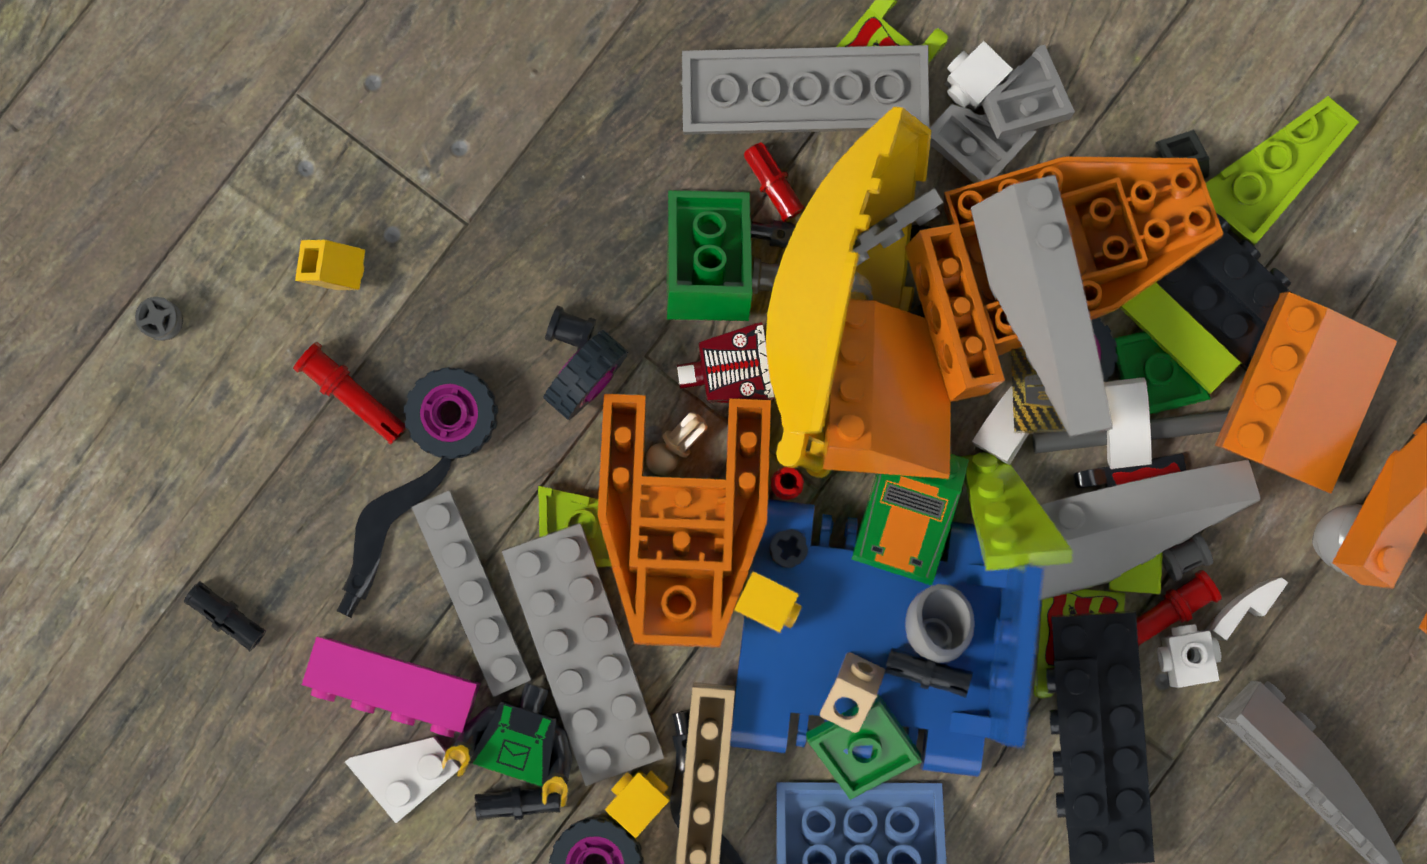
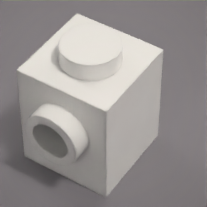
[945,41,1013,112]

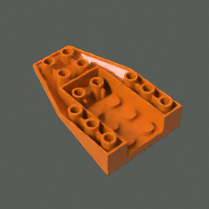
[944,157,1223,356]

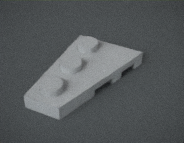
[852,188,943,266]

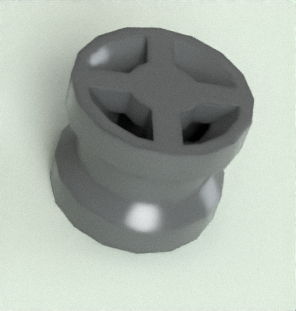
[135,296,183,341]

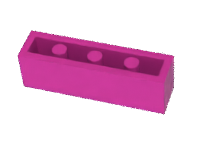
[302,636,480,738]

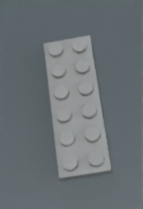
[682,45,929,135]
[502,522,664,786]

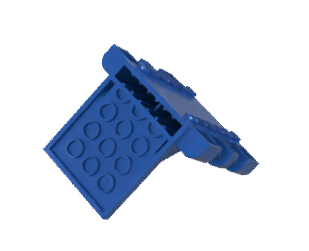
[730,499,1044,777]

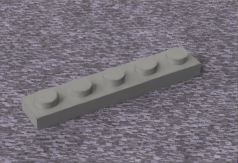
[412,490,532,697]

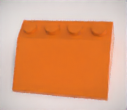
[1215,292,1397,494]
[823,299,951,479]

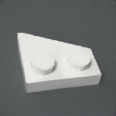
[345,737,460,823]

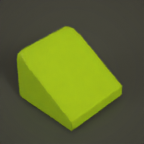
[1109,552,1163,594]

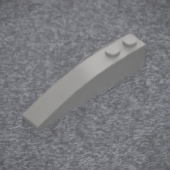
[971,175,1113,438]
[1036,460,1261,600]
[1217,681,1403,864]

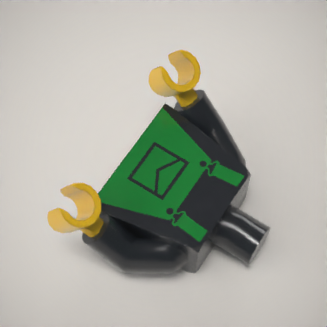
[441,682,573,807]

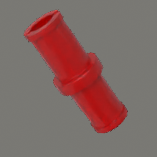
[770,467,804,500]

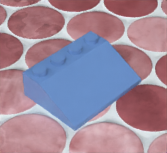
[776,782,947,864]

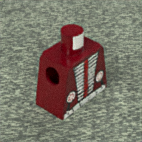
[677,322,775,404]

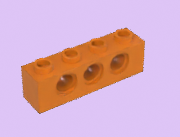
[905,223,1005,402]

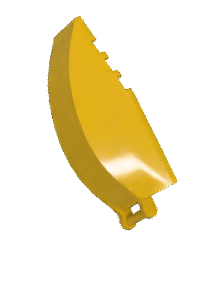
[766,107,932,478]

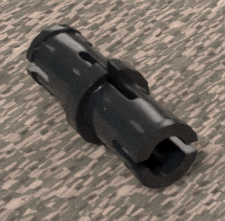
[184,581,266,652]
[884,648,973,698]
[475,786,561,821]

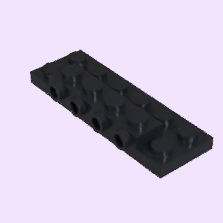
[1156,213,1292,371]
[1046,610,1155,864]

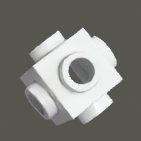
[1157,624,1221,688]

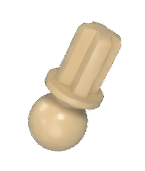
[645,412,708,476]

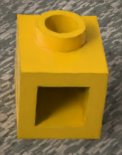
[295,240,365,290]
[734,572,802,633]
[605,770,670,838]

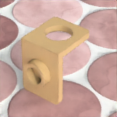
[820,652,885,733]

